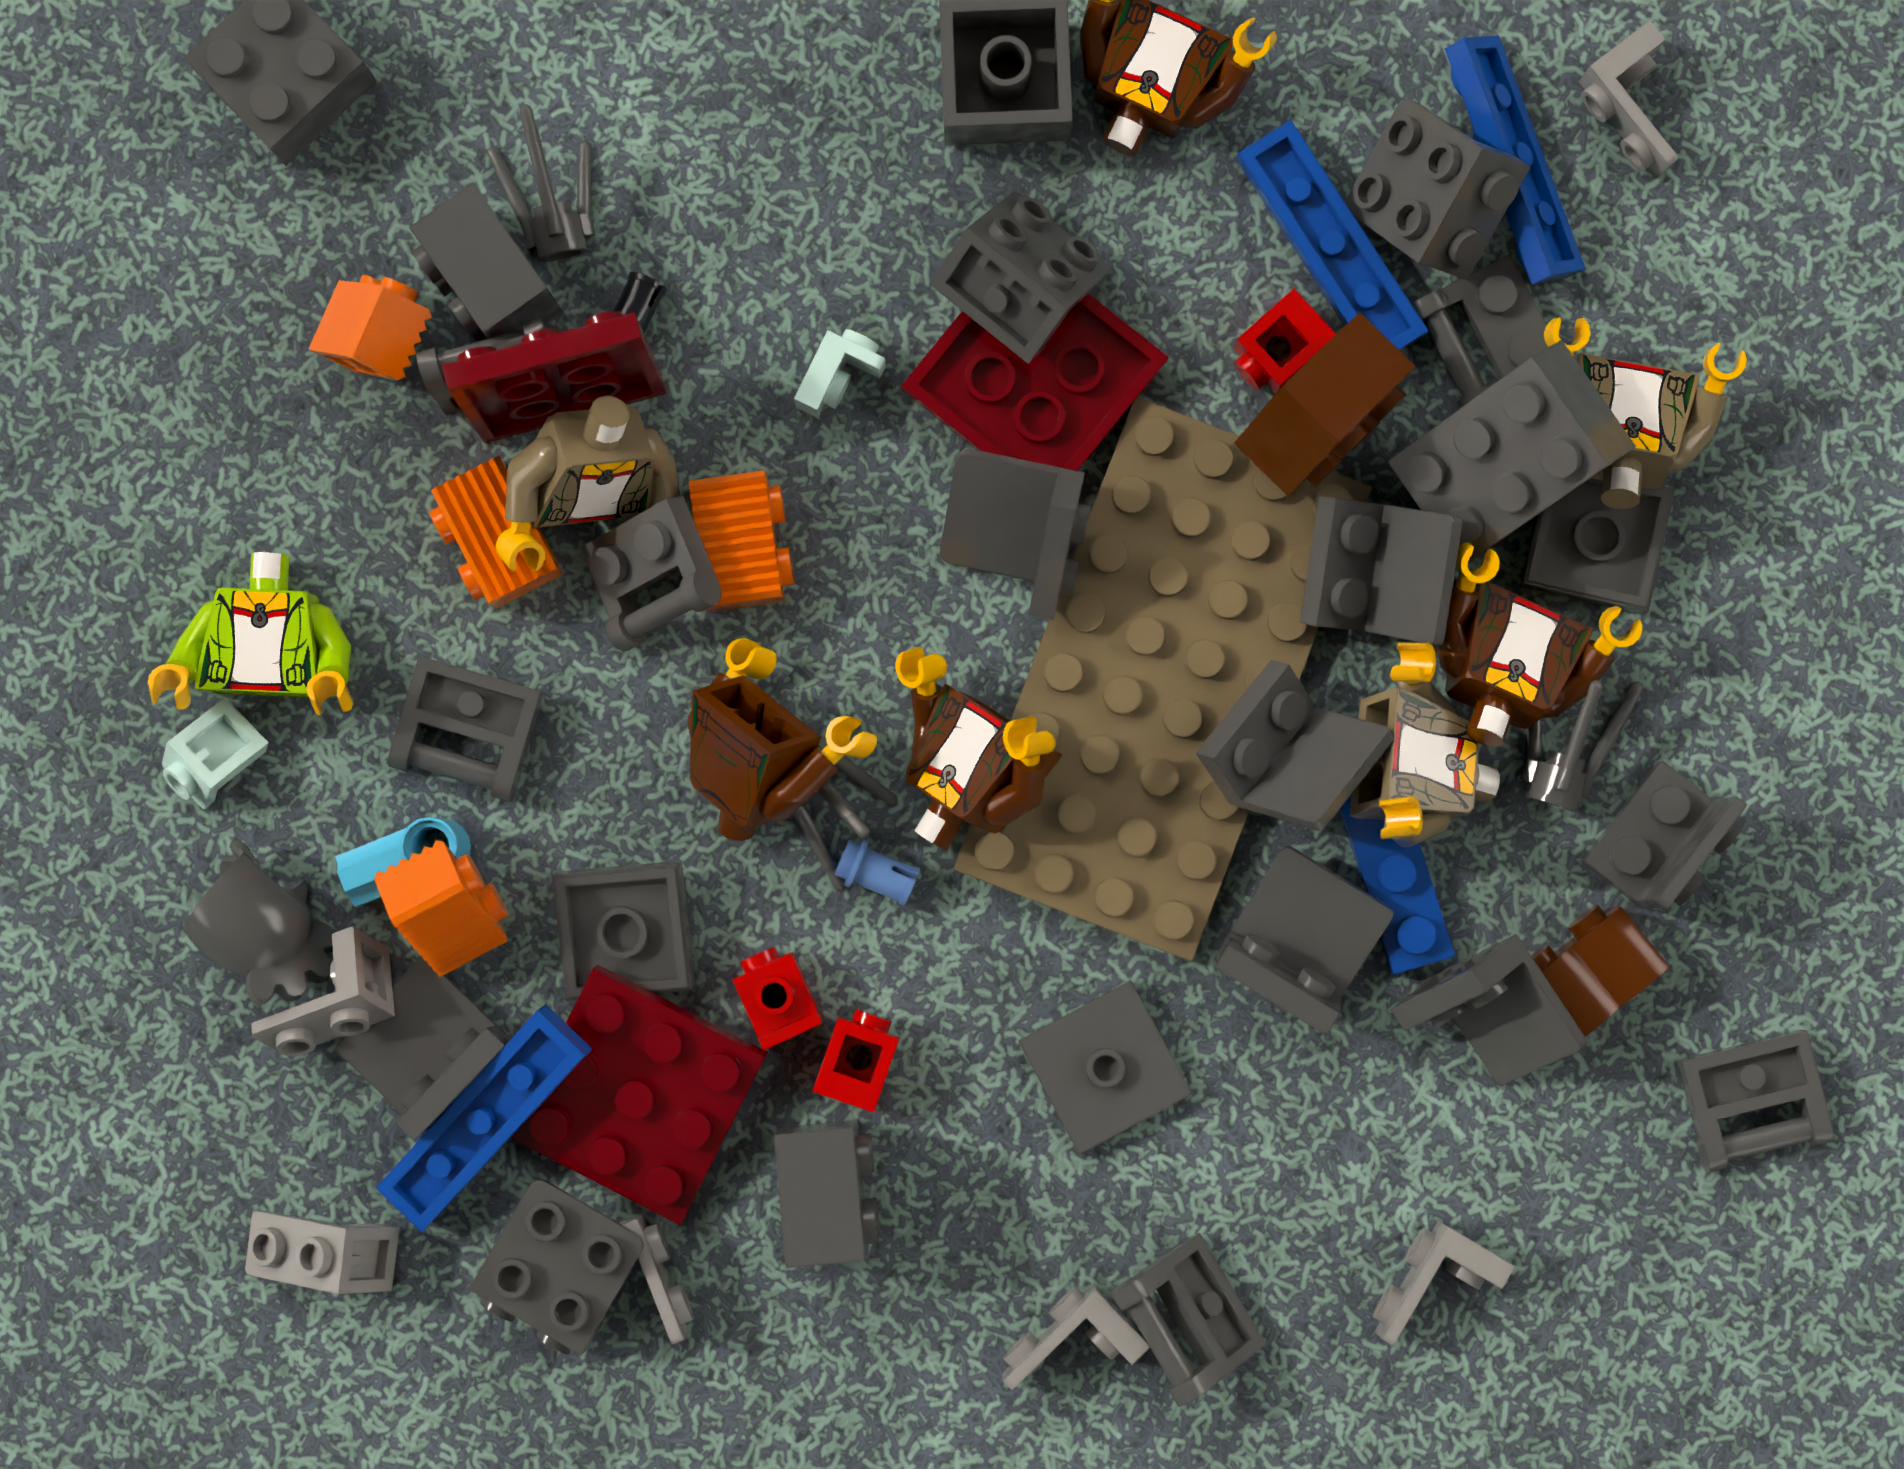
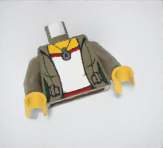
[1544,317,1747,509]
[496,396,680,572]
[1350,642,1500,847]

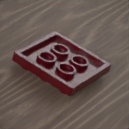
[901,294,1169,471]
[442,311,667,444]
[511,964,768,1225]

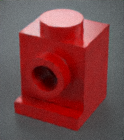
[1233,288,1336,394]
[732,946,825,1051]
[812,1009,900,1113]

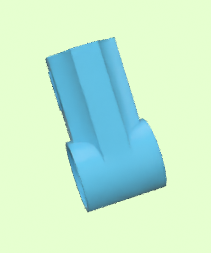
[335,817,471,908]

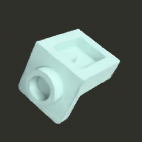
[794,329,885,419]
[162,697,269,809]

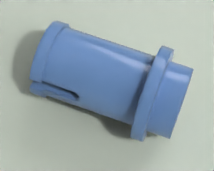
[834,839,920,906]

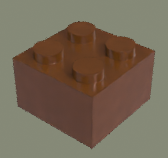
[1234,312,1416,497]

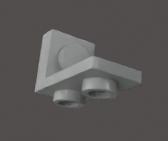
[1579,20,1678,179]
[251,926,395,1056]
[245,1211,400,1294]
[619,1213,694,1345]
[1373,1221,1515,1346]
[1002,1283,1150,1390]

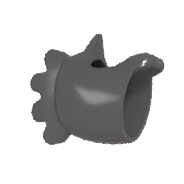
[183,839,338,1005]

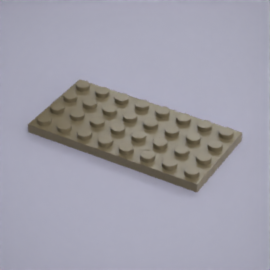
[953,397,1372,961]

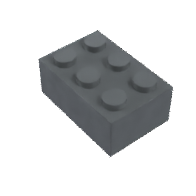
[1388,340,1636,562]

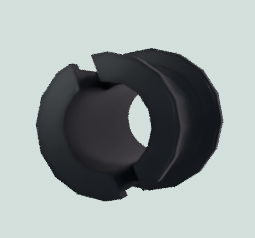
[613,271,667,334]

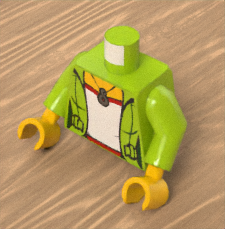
[148,552,353,715]

